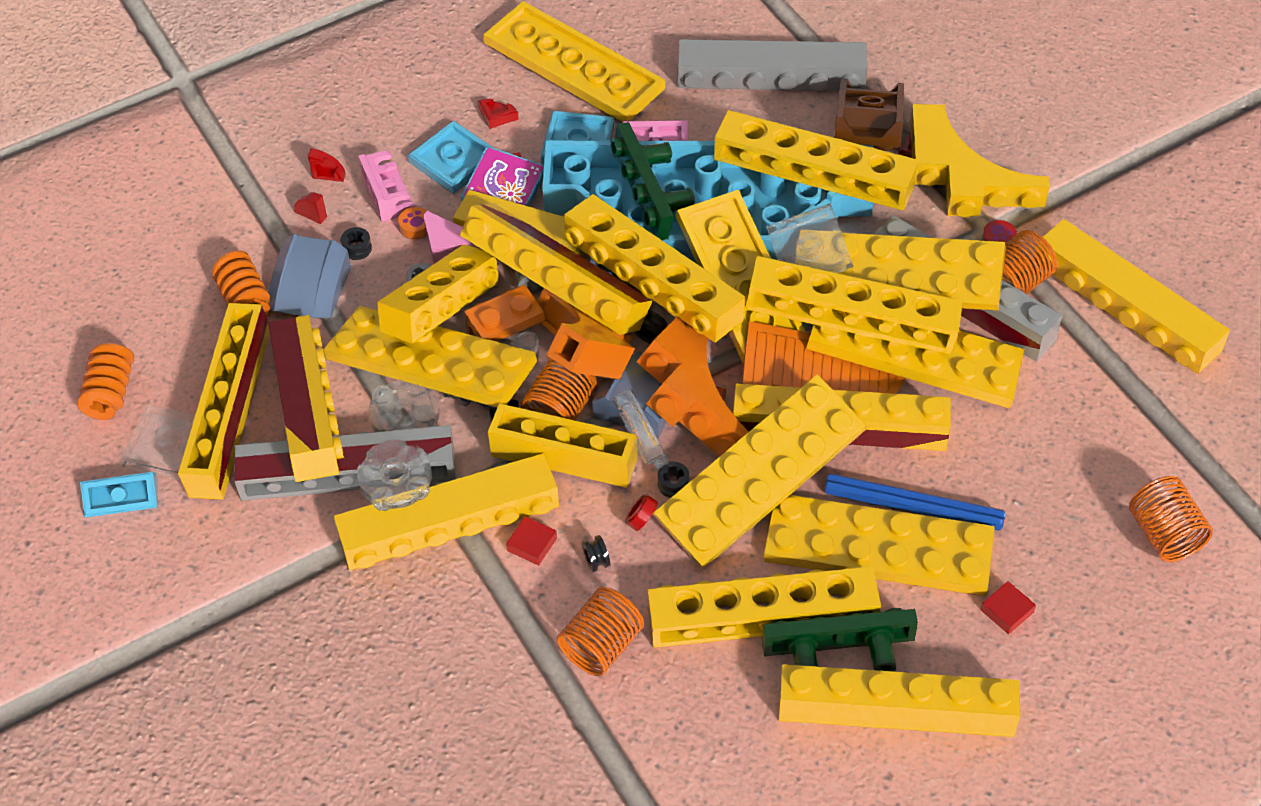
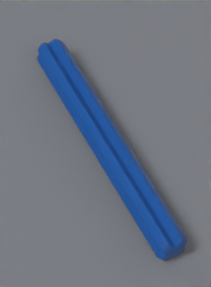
[825,473,1005,531]

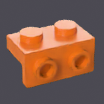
[464,284,545,342]

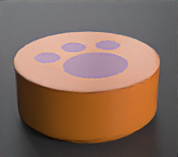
[398,207,427,239]

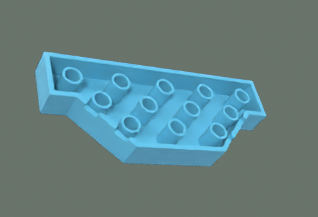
[542,140,873,264]

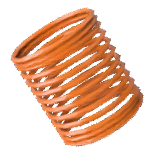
[1002,230,1057,294]
[520,358,597,421]
[1129,476,1213,562]
[557,587,644,676]

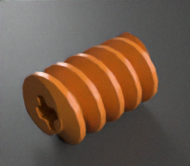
[212,251,271,316]
[77,343,134,420]

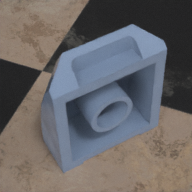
[268,233,351,318]
[592,352,667,439]

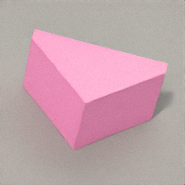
[424,211,482,264]

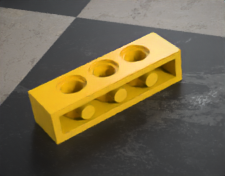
[377,244,498,344]

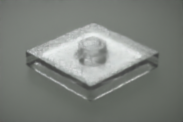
[766,203,853,273]
[120,405,195,479]

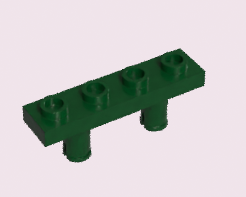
[610,122,695,240]
[762,608,918,672]

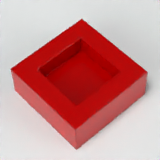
[506,516,557,566]
[981,581,1036,635]

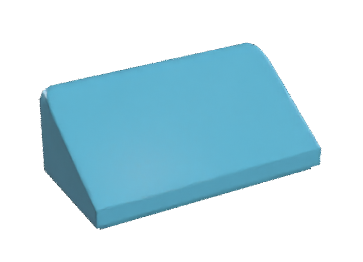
[80,472,158,518]

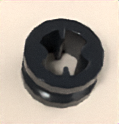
[340,227,372,260]
[635,310,668,344]
[657,461,690,498]
[581,535,611,572]

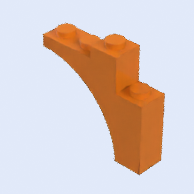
[537,288,635,379]
[636,317,749,457]

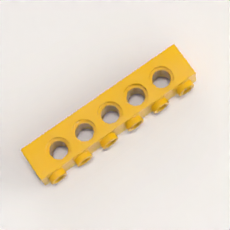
[714,110,919,211]
[564,194,745,343]
[745,256,963,354]
[648,566,881,648]

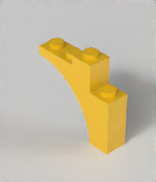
[909,104,1050,217]

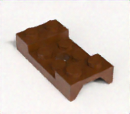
[834,78,904,151]

